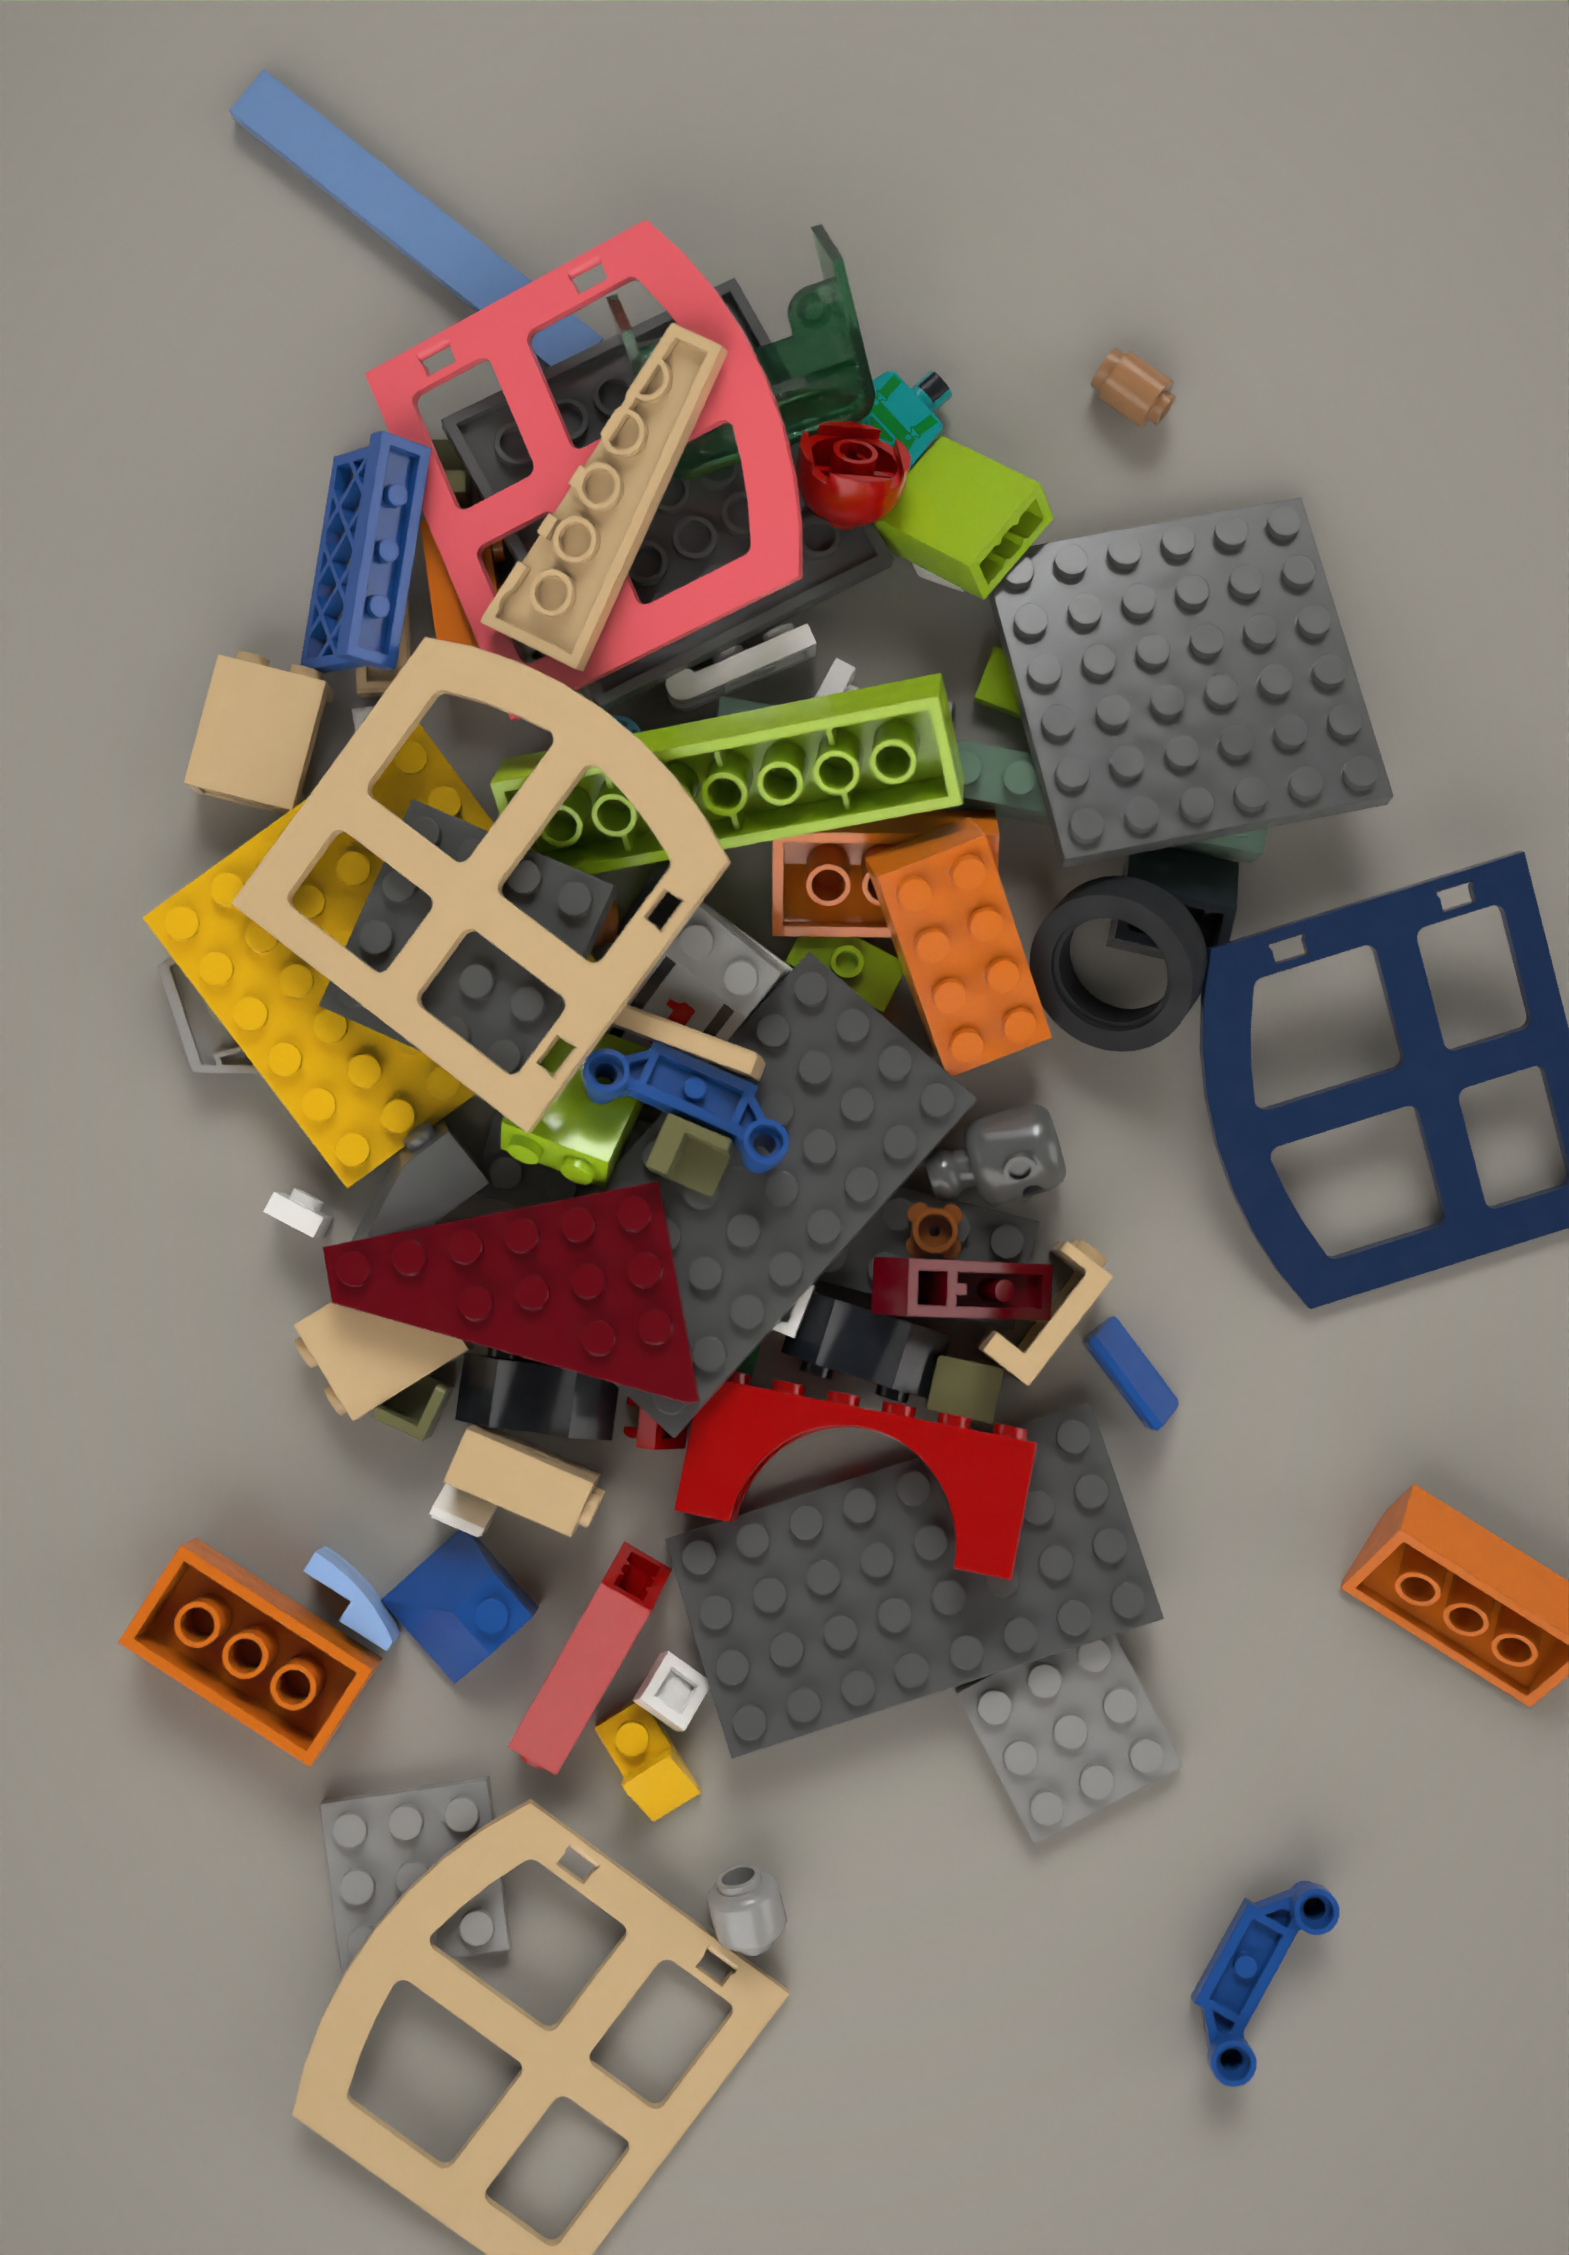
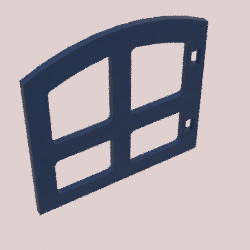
[1200,851,1569,1309]

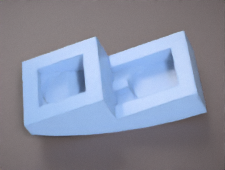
[303,1545,401,1651]

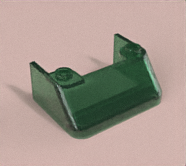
[606,224,875,479]

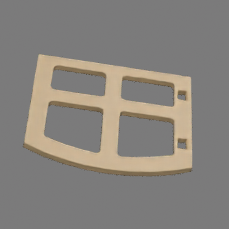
[231,637,731,1134]
[292,1799,789,2255]

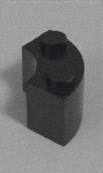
[781,1292,952,1404]
[455,1347,619,1441]

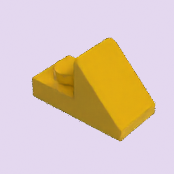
[594,1701,701,1822]

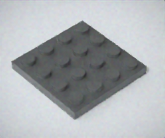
[319,799,619,1074]

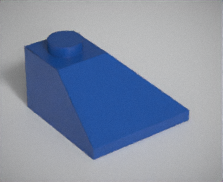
[381,1530,539,1684]

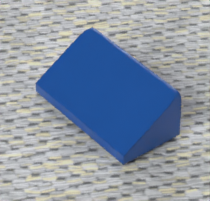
[1082,1316,1179,1431]

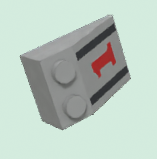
[606,901,787,1063]

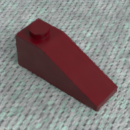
[871,1257,1053,1321]

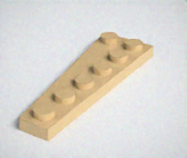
[480,323,728,672]

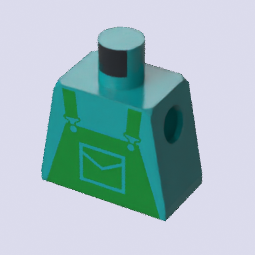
[816,370,952,471]

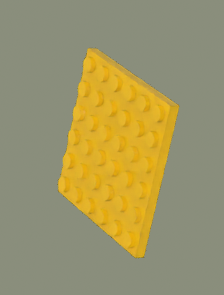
[142,723,597,1189]

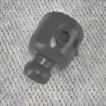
[925,1103,1066,1206]

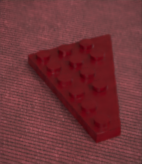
[323,1181,701,1404]

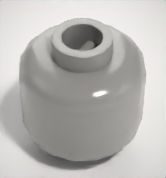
[707,1864,787,1956]

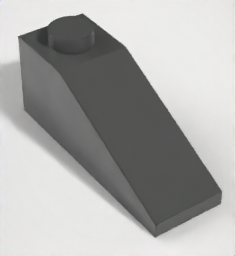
[351,1118,489,1241]

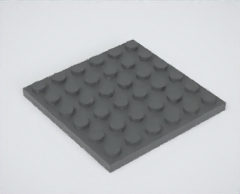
[441,278,894,711]
[988,497,1394,868]

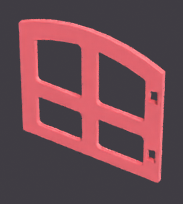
[365,219,802,721]

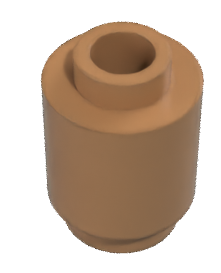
[1091,348,1176,428]

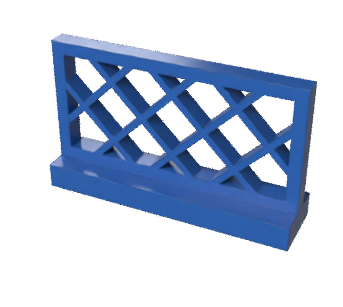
[300,430,431,673]

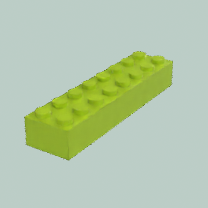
[490,673,965,875]

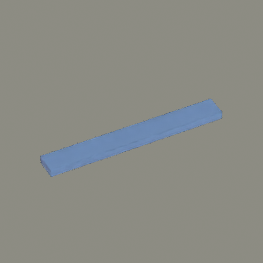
[229,69,603,368]

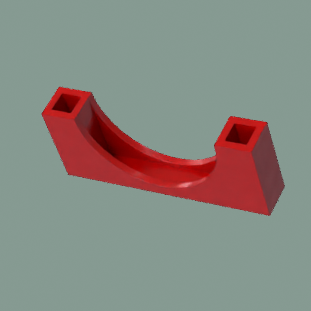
[674,1372,1038,1580]

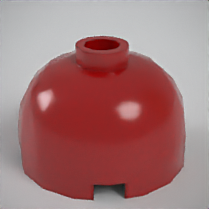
[796,421,911,529]

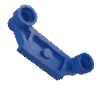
[582,1040,789,1173]
[1190,1881,1340,2087]

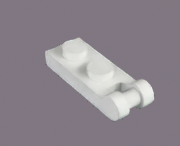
[665,623,817,712]

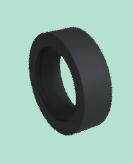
[1029,876,1208,1052]

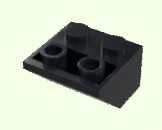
[1106,847,1239,959]

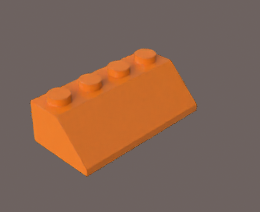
[772,809,1000,938]
[1340,1484,1569,1707]

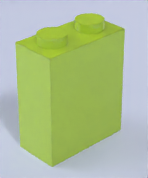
[874,435,1054,600]
[501,1032,649,1188]

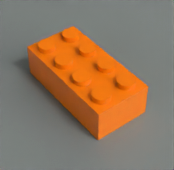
[864,817,1052,1077]
[118,1537,383,1767]

